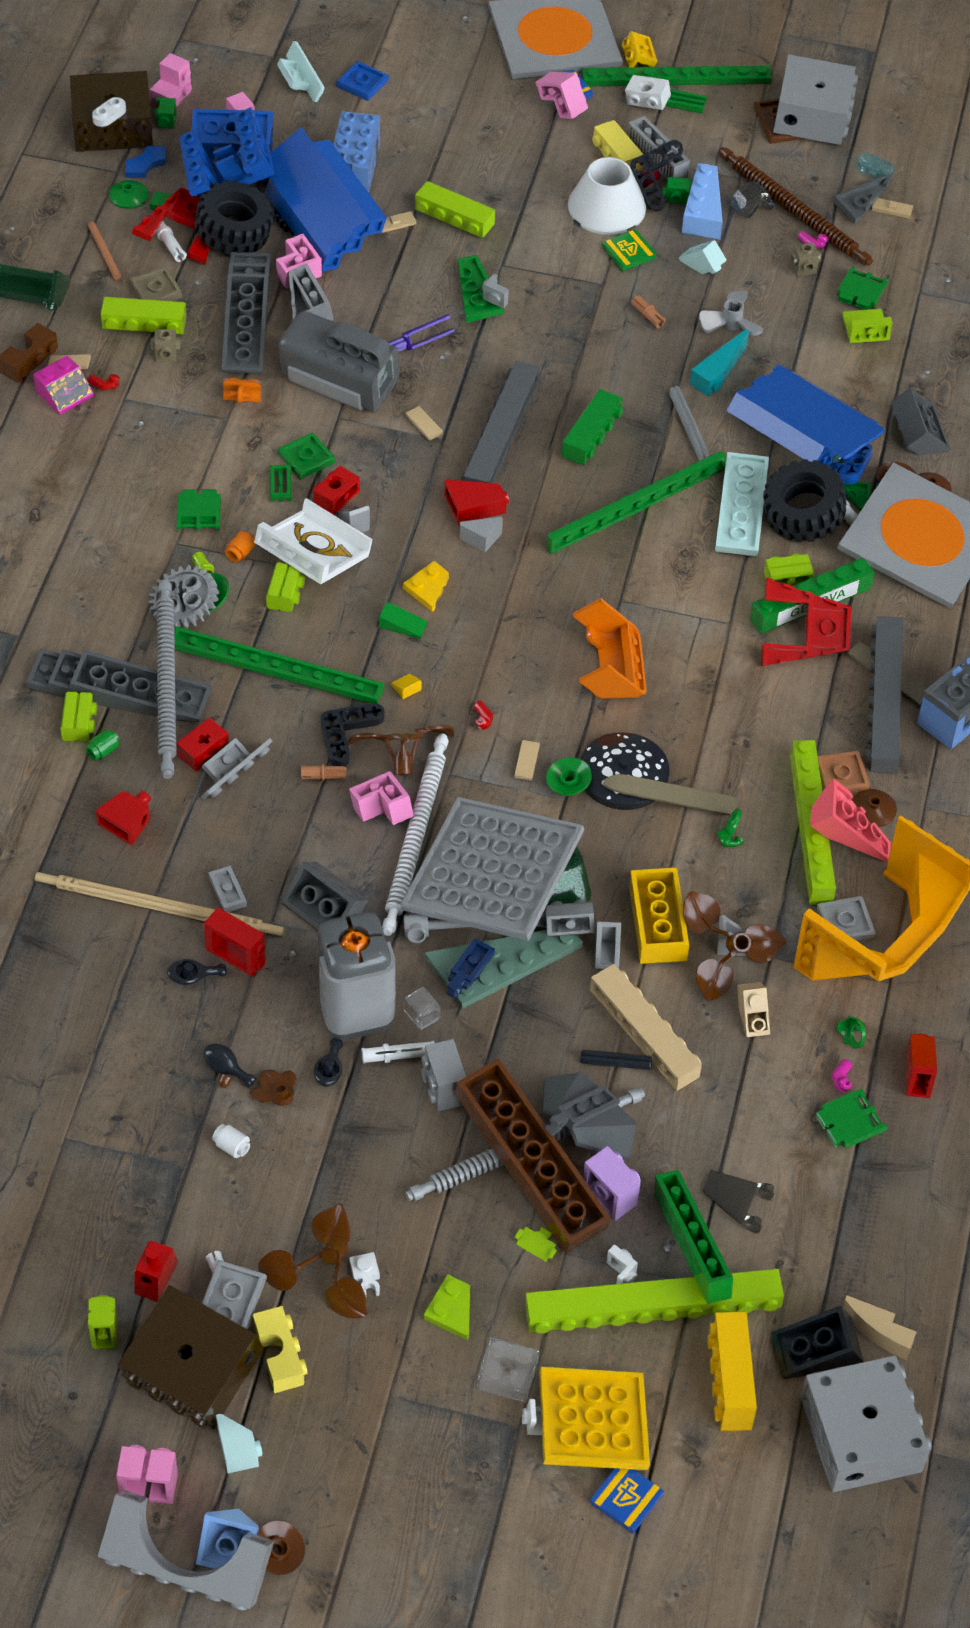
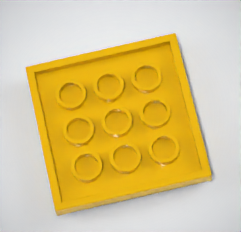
[539,1367,650,1470]

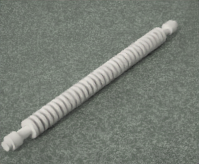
[382,734,449,936]

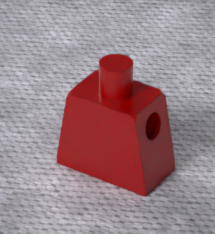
[96,790,151,846]
[134,1241,178,1302]

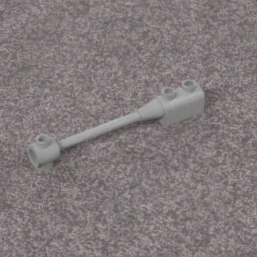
[404,899,595,943]

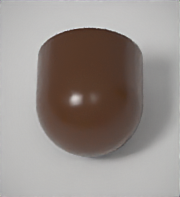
[218,1074,232,1088]

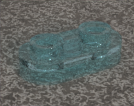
[857,153,894,178]

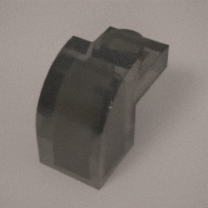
[728,181,775,218]

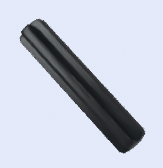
[580,1049,652,1070]

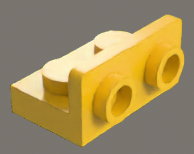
[622,31,657,67]

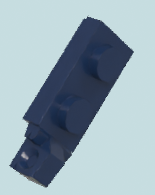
[447,939,495,998]

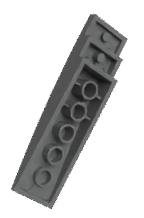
[221,252,271,373]
[26,649,212,722]

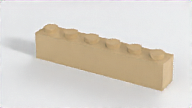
[590,964,702,1091]

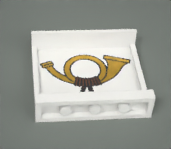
[254,498,373,584]

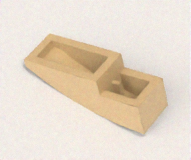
[843,1296,916,1360]

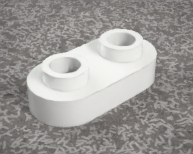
[92,97,126,127]

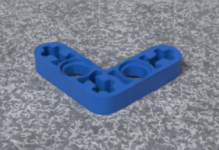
[800,444,872,485]

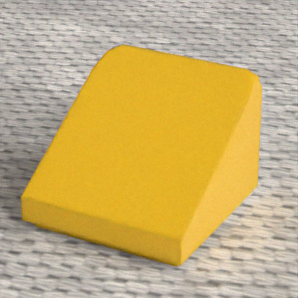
[391,673,422,699]

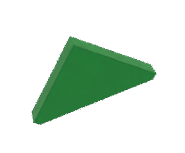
[844,481,872,511]

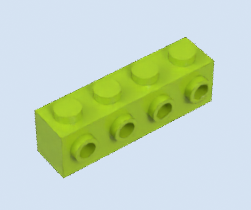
[415,181,495,238]
[101,297,186,334]

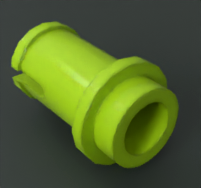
[191,552,214,573]

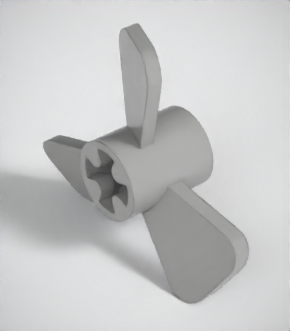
[699,290,763,336]

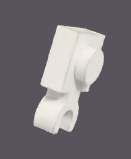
[349,1252,380,1296]

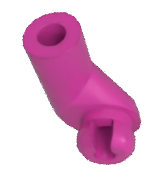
[798,231,828,248]
[831,1059,853,1092]

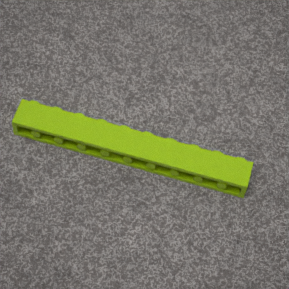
[525,1269,784,1333]

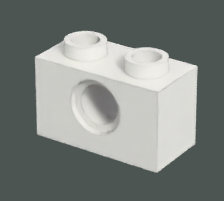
[625,75,671,110]

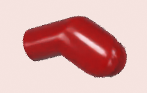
[88,374,120,390]

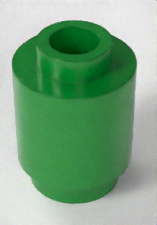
[85,729,120,761]

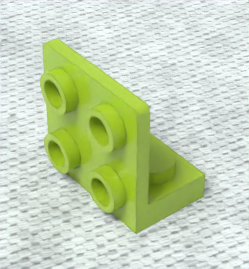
[842,309,893,343]

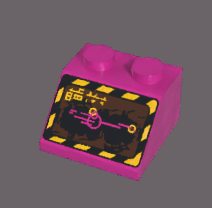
[33,355,93,415]

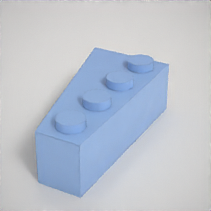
[682,163,722,240]

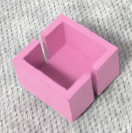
[116,1445,178,1504]

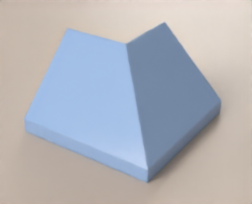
[196,1509,259,1569]

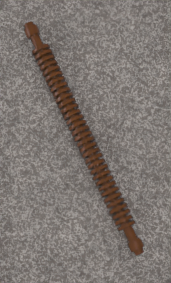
[718,147,873,266]

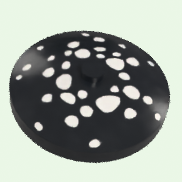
[580,732,670,810]

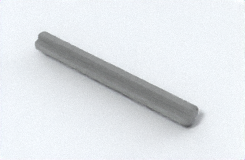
[669,386,710,461]

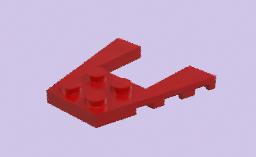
[132,187,209,265]
[761,578,852,666]

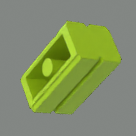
[764,554,814,586]
[266,562,305,613]
[61,692,97,742]
[88,1295,119,1349]

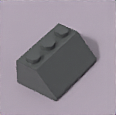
[891,388,951,455]
[281,862,368,929]

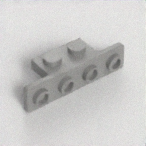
[201,738,273,800]

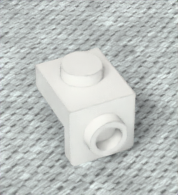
[607,1244,638,1284]
[522,1399,542,1435]

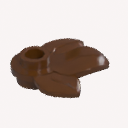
[250,1070,297,1106]

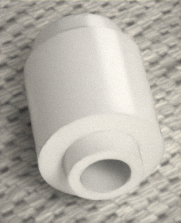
[212,1124,250,1158]

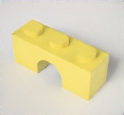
[253,1306,308,1393]

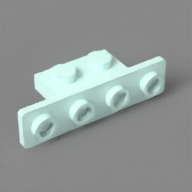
[277,41,324,102]

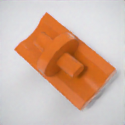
[223,377,261,404]

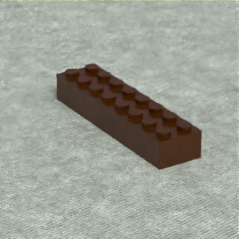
[455,1058,611,1253]

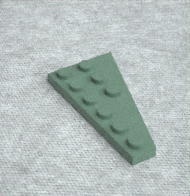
[425,930,583,1009]

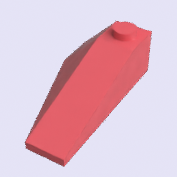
[810,779,891,862]

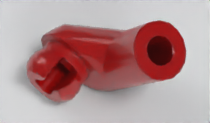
[473,701,494,730]

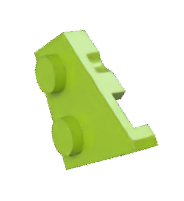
[424,1274,470,1340]

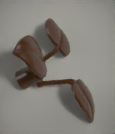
[348,725,454,775]
[683,891,787,1001]
[258,1203,368,1318]

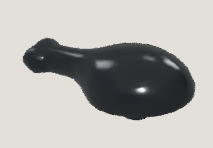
[167,959,227,985]
[314,1038,343,1087]
[203,1043,256,1088]

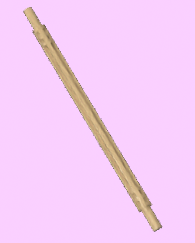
[35,872,285,937]

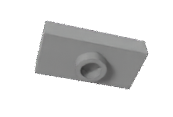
[208,865,247,912]

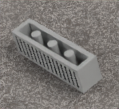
[628,116,690,180]

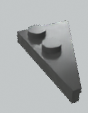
[833,173,893,224]

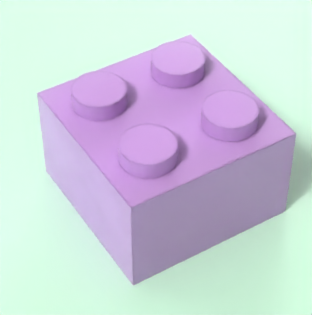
[583,1146,641,1221]

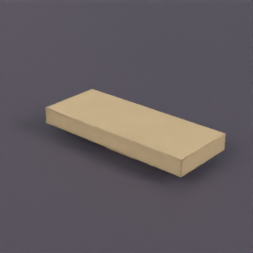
[872,198,913,219]
[379,211,417,234]
[48,354,91,369]
[406,406,443,441]
[514,740,540,781]

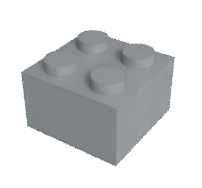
[421,1039,466,1111]

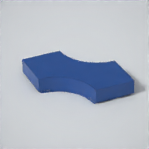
[126,146,166,178]

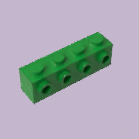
[562,389,624,465]

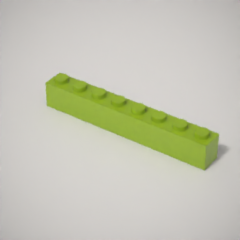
[790,740,836,905]

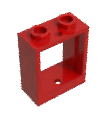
[204,907,267,976]

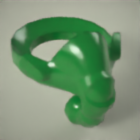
[717,808,744,848]
[837,1016,866,1049]

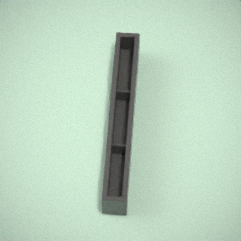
[461,361,539,483]
[867,616,903,773]

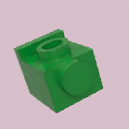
[155,97,177,129]
[663,177,692,207]

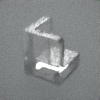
[404,987,440,1031]

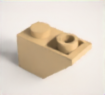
[737,982,770,1037]

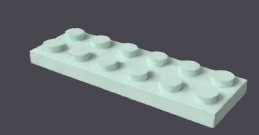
[715,452,769,557]

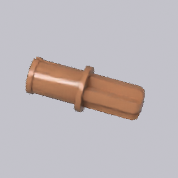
[631,296,666,329]
[301,763,347,782]

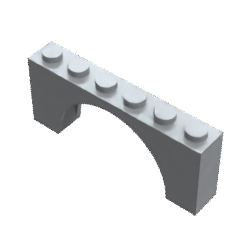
[98,1489,274,1610]

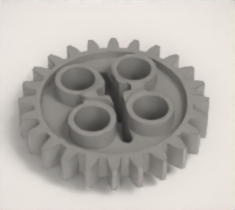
[148,565,219,629]

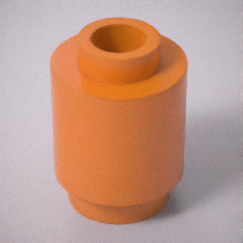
[225,531,256,563]

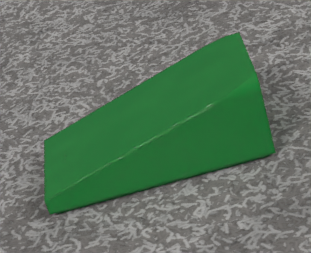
[379,602,428,639]

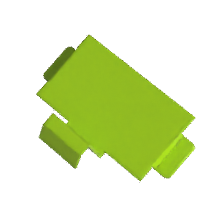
[515,1227,557,1262]

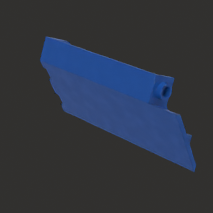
[265,127,387,271]
[727,365,885,465]

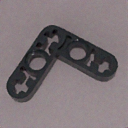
[630,140,683,212]
[321,703,385,767]

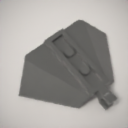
[542,1072,636,1161]

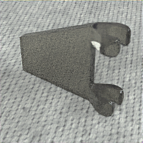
[703,1170,774,1234]

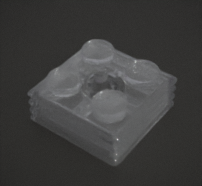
[476,1337,540,1402]

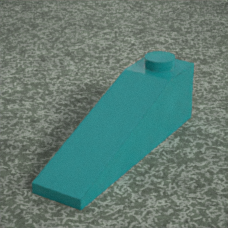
[690,329,749,396]

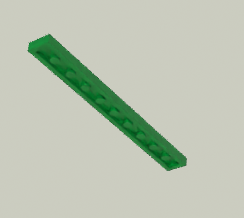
[582,65,772,87]
[546,451,726,554]
[174,626,385,704]

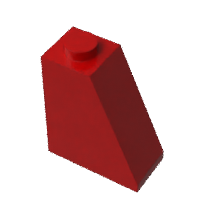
[444,480,509,525]
[906,1033,937,1098]

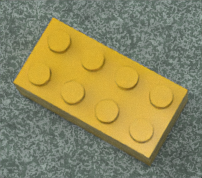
[629,868,689,964]
[707,1312,757,1431]

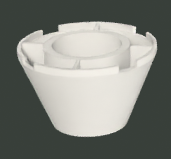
[568,157,646,235]

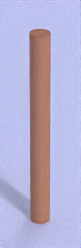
[88,222,121,280]

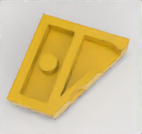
[403,561,449,612]

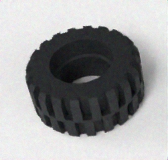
[195,181,273,255]
[763,459,847,542]

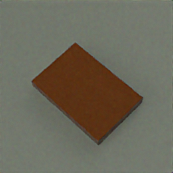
[754,98,806,144]

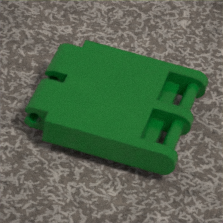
[837,266,889,310]
[177,489,221,530]
[816,1089,888,1149]

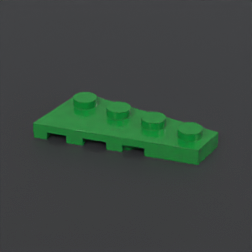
[458,254,504,323]

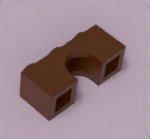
[0,323,58,383]

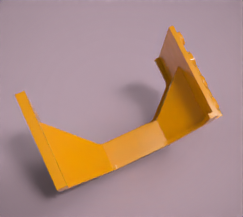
[793,815,970,981]

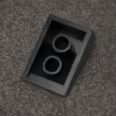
[771,1305,864,1379]

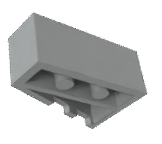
[289,264,334,321]

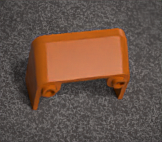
[573,598,647,699]

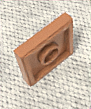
[818,751,870,793]

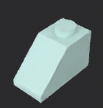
[678,240,726,274]
[216,1414,262,1473]

